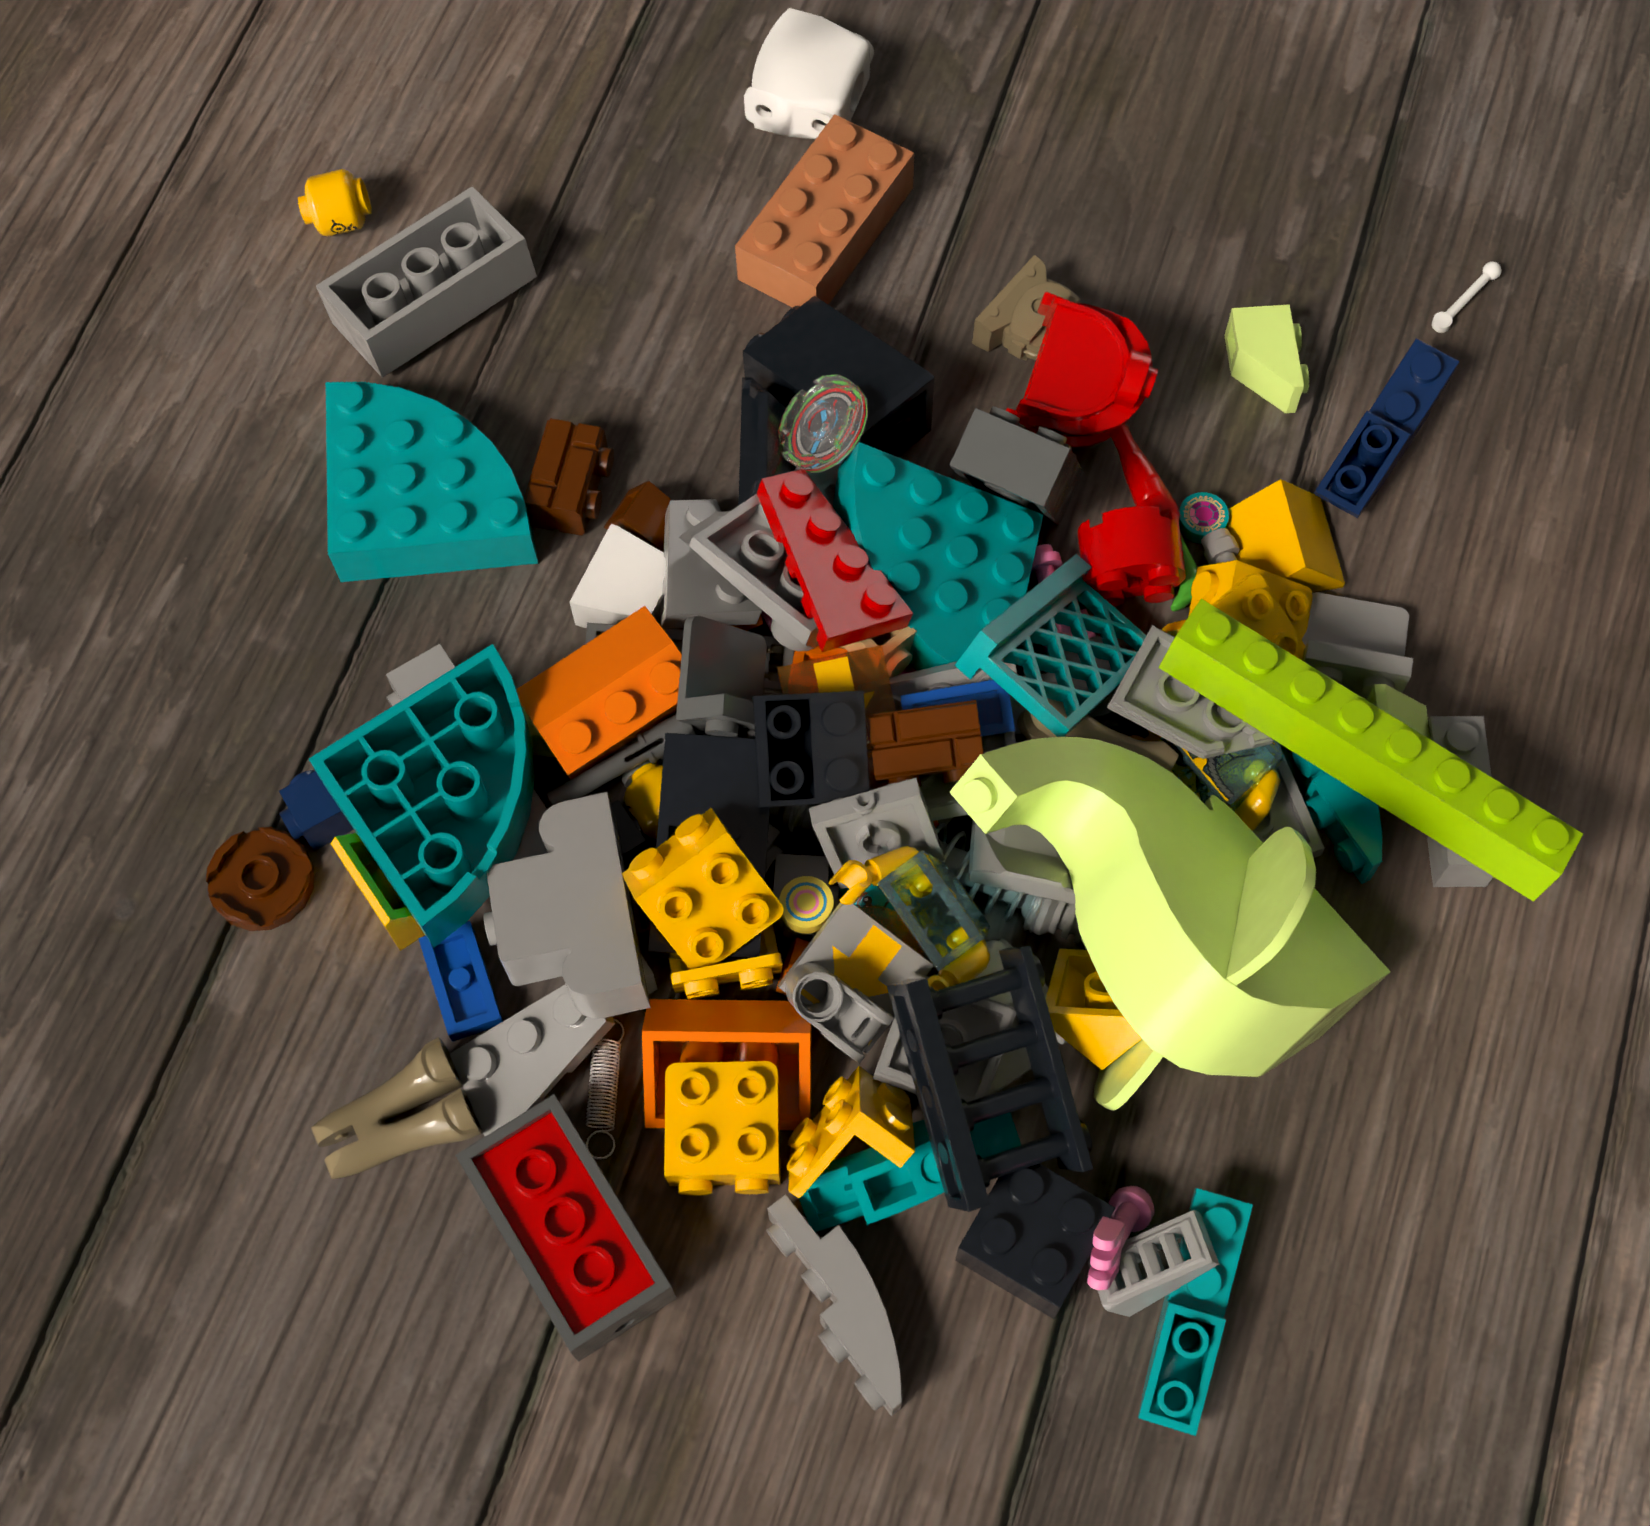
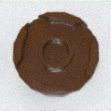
[206,827,314,931]

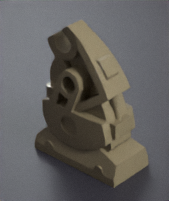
[972,255,1081,361]

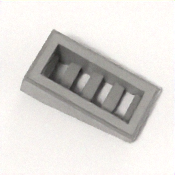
[1088,1210,1219,1317]

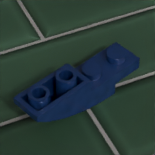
[1314,338,1459,519]

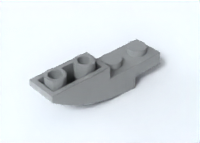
[766,1194,902,1416]

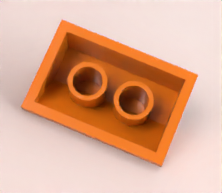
[516,606,682,779]
[642,999,812,1130]

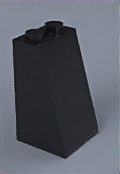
[742,296,934,457]

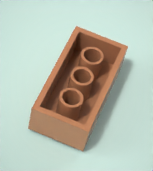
[735,114,914,307]

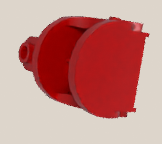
[1005,292,1158,449]

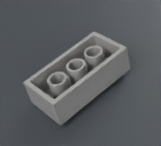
[316,186,537,378]

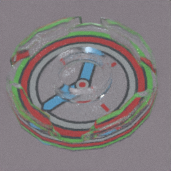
[778,374,868,473]

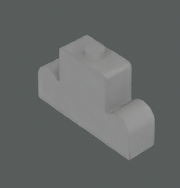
[483,792,650,1019]

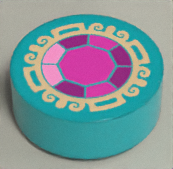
[1179,492,1229,544]

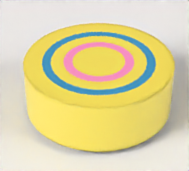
[779,876,834,934]

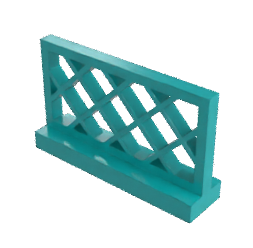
[954,554,1146,737]

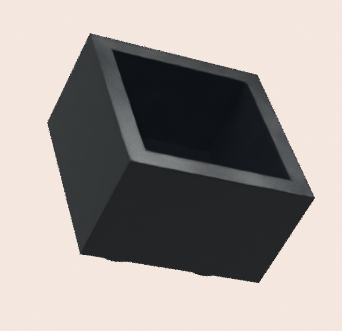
[955,1164,1115,1319]

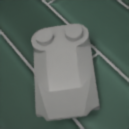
[679,494,819,651]
[969,819,1075,904]

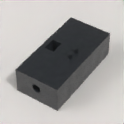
[648,733,770,962]

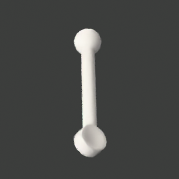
[1432,261,1502,333]

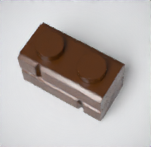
[524,418,614,536]
[867,700,984,787]

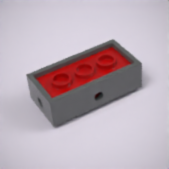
[455,1094,677,1362]

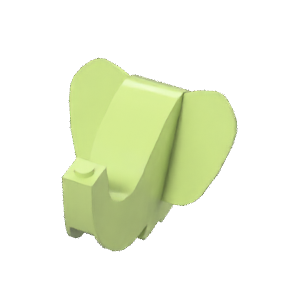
[950,737,1391,1110]

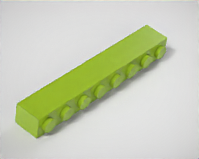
[1158,599,1583,902]

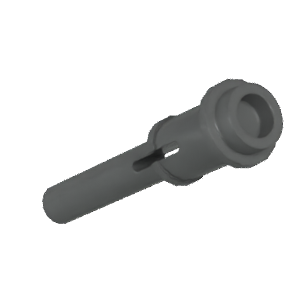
[547,708,705,805]

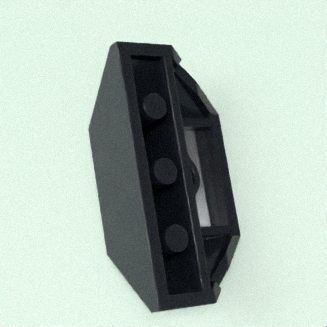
[738,377,810,506]

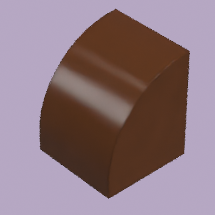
[604,480,672,553]

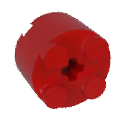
[1077,506,1186,607]

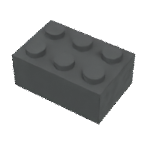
[949,406,1084,526]

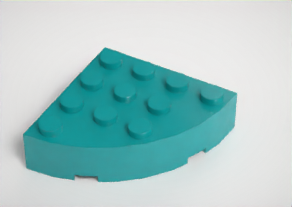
[326,382,538,582]
[833,442,1043,671]
[309,644,535,948]

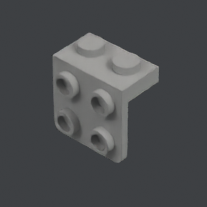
[1302,592,1413,698]

